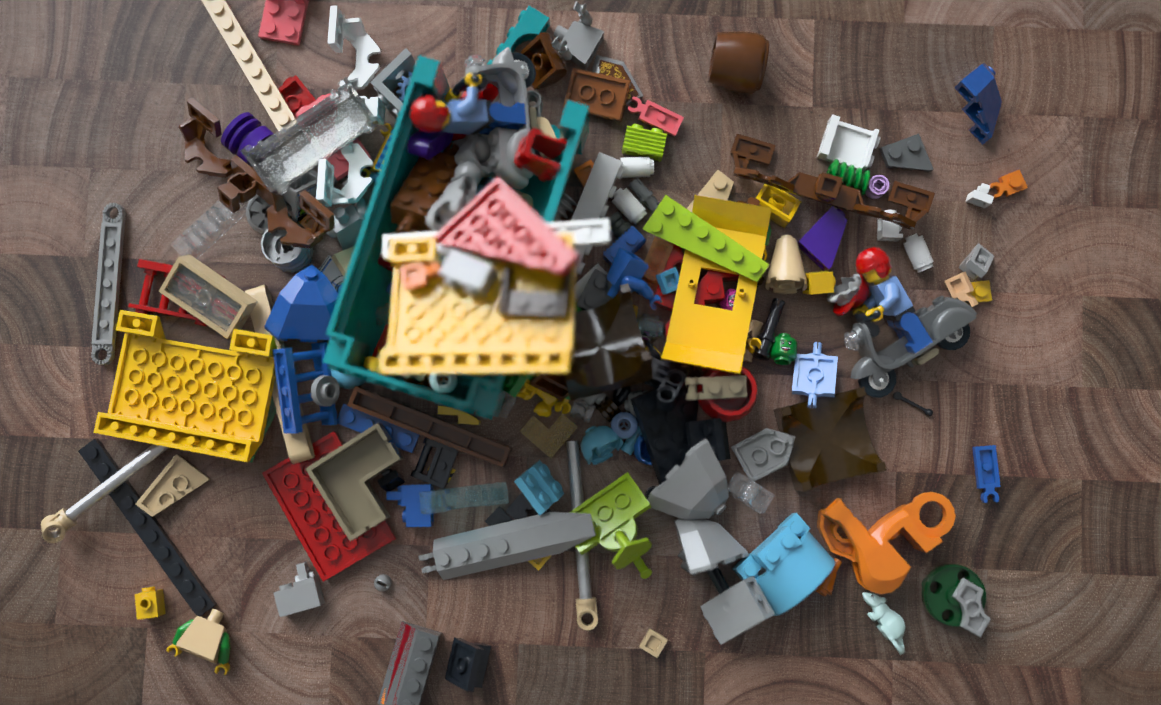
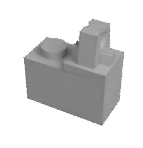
[274,562,325,617]

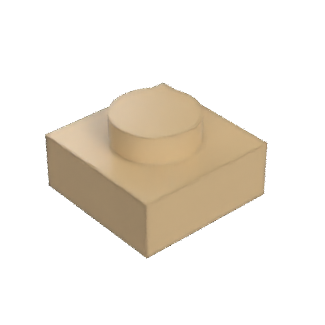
[639,628,668,658]

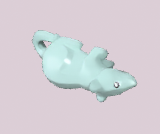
[862,592,905,655]

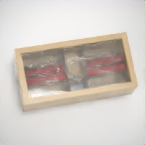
[159,255,258,339]

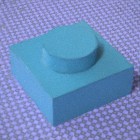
[655,267,679,295]

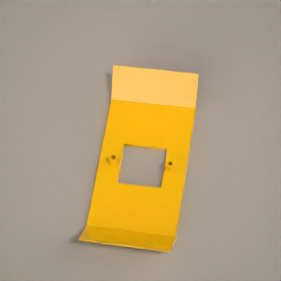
[661,195,772,374]

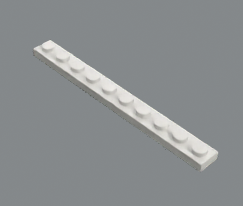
[383,219,610,260]

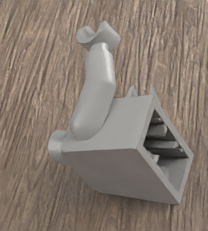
[551,1,604,71]
[326,180,367,250]

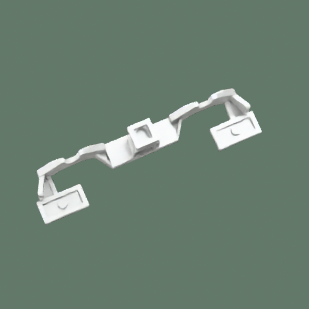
[316,6,385,207]

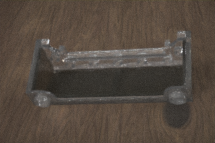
[241,77,378,195]

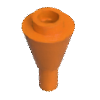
[815,558,842,596]

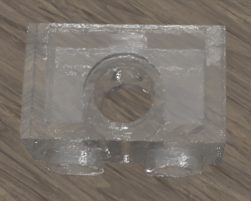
[727,472,775,514]

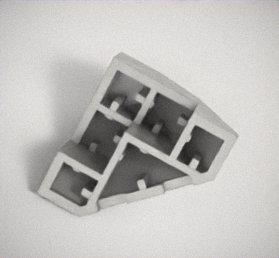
[647,439,729,520]
[674,518,749,574]

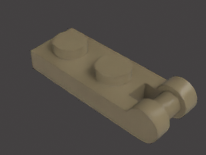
[685,375,747,400]

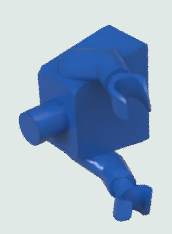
[606,247,662,310]

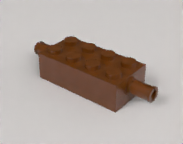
[391,142,459,234]

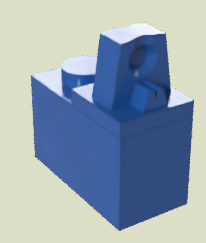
[386,484,434,527]

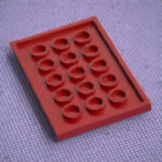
[262,431,397,582]

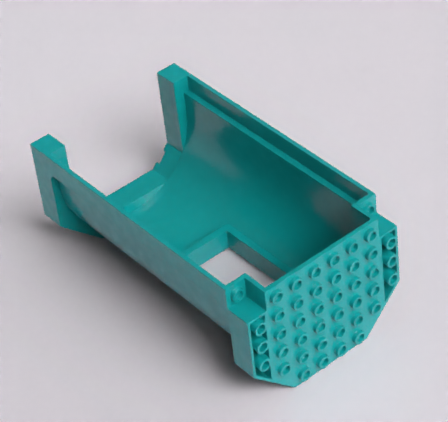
[323,55,589,420]

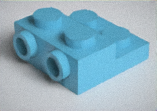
[514,460,564,515]

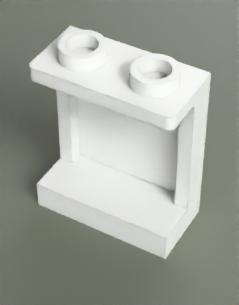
[817,115,880,172]

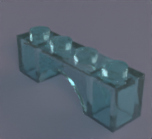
[419,482,509,514]

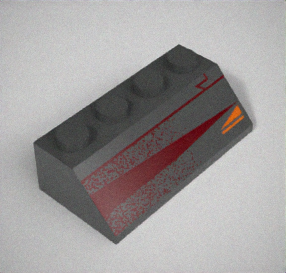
[378,621,442,705]

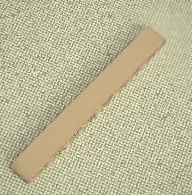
[245,285,315,464]

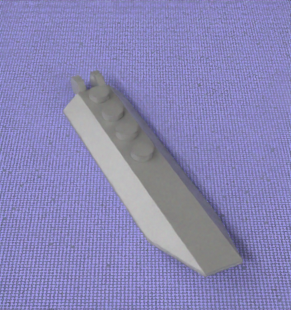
[418,512,596,580]

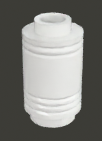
[620,157,654,178]
[612,188,647,224]
[903,233,934,273]

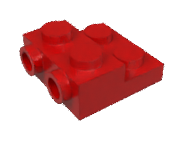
[278,75,316,133]

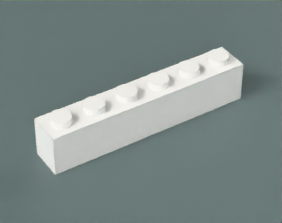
[571,152,625,276]

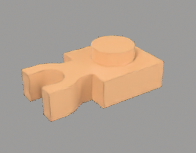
[945,271,978,307]

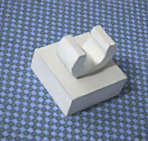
[966,183,994,208]

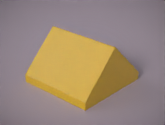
[756,184,801,228]

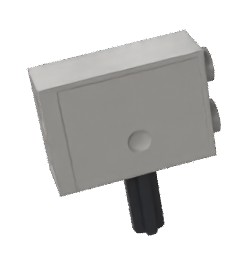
[700,566,775,645]

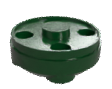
[921,564,986,627]

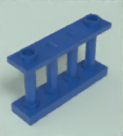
[272,342,338,434]

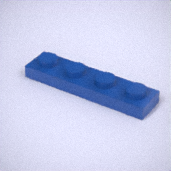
[337,404,420,453]

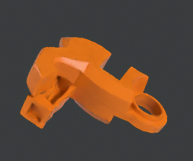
[817,492,956,595]

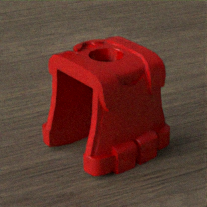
[514,128,568,182]

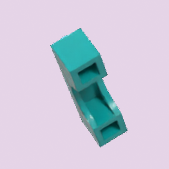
[487,5,550,65]

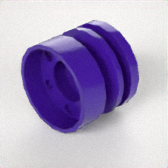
[221,112,277,167]

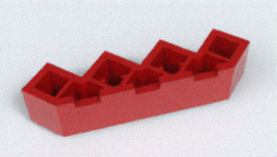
[664,270,739,343]

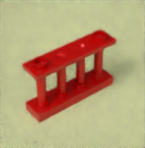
[128,259,225,327]

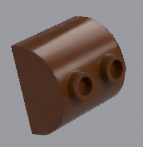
[520,32,567,90]

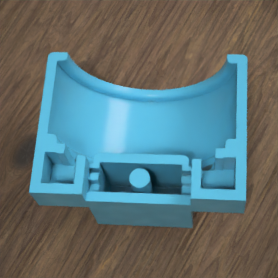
[732,513,835,616]

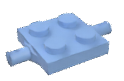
[792,342,838,409]

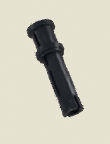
[751,298,786,361]

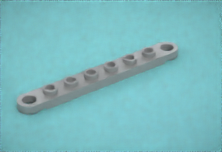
[91,203,126,365]

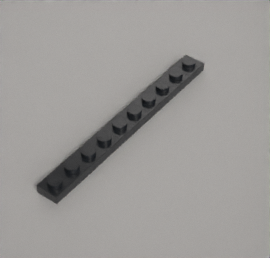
[78,439,217,617]

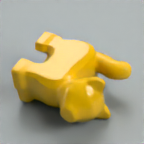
[524,387,559,417]

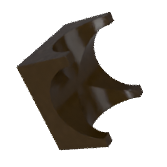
[563,283,653,401]
[773,387,887,491]

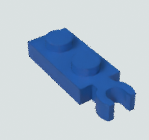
[972,445,1001,503]

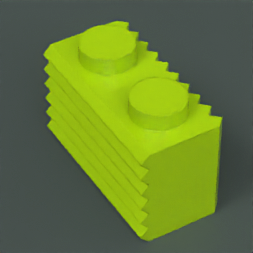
[622,124,667,162]

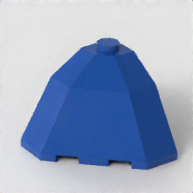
[954,63,1002,145]
[265,265,339,342]

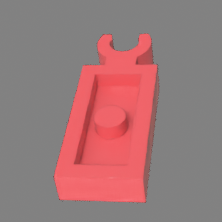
[627,97,684,137]

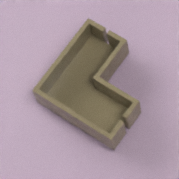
[306,423,404,541]

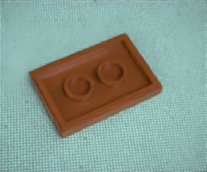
[563,68,632,122]

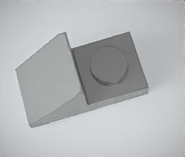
[959,243,994,280]

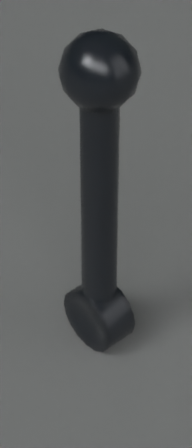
[893,392,933,417]

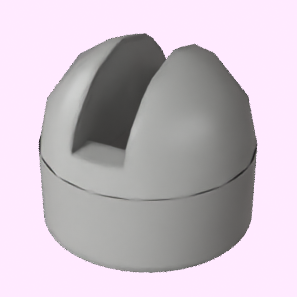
[374,574,392,592]

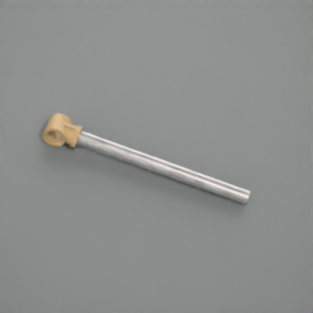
[566,441,598,630]
[41,444,169,543]

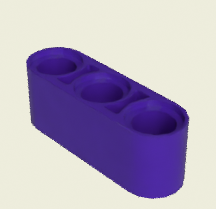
[407,130,453,159]

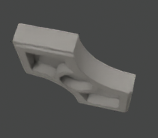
[952,578,991,638]

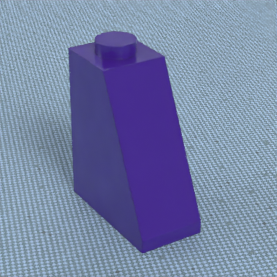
[798,206,848,271]

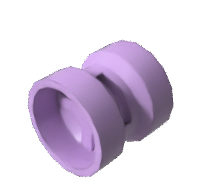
[865,175,889,199]

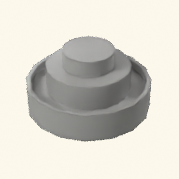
[311,375,340,407]

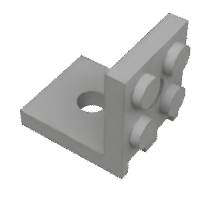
[370,48,416,119]

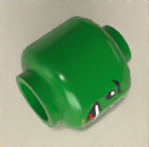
[770,333,797,365]

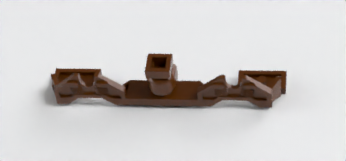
[179,97,335,249]
[730,134,935,230]

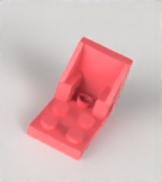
[258,0,309,46]

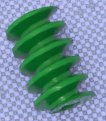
[826,159,870,196]

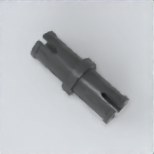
[628,178,660,214]

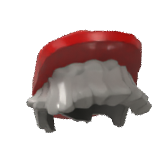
[827,273,869,316]

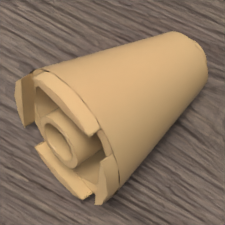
[766,235,807,294]

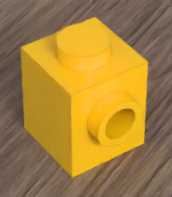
[803,271,836,295]
[135,586,166,620]

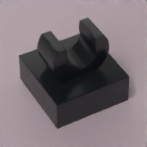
[377,469,405,492]

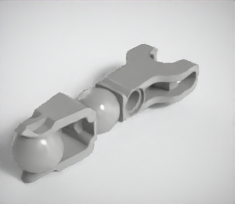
[426,134,492,232]

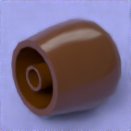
[708,32,769,94]

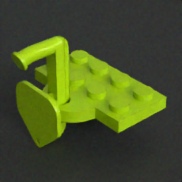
[569,472,652,579]

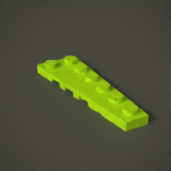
[643,195,770,282]

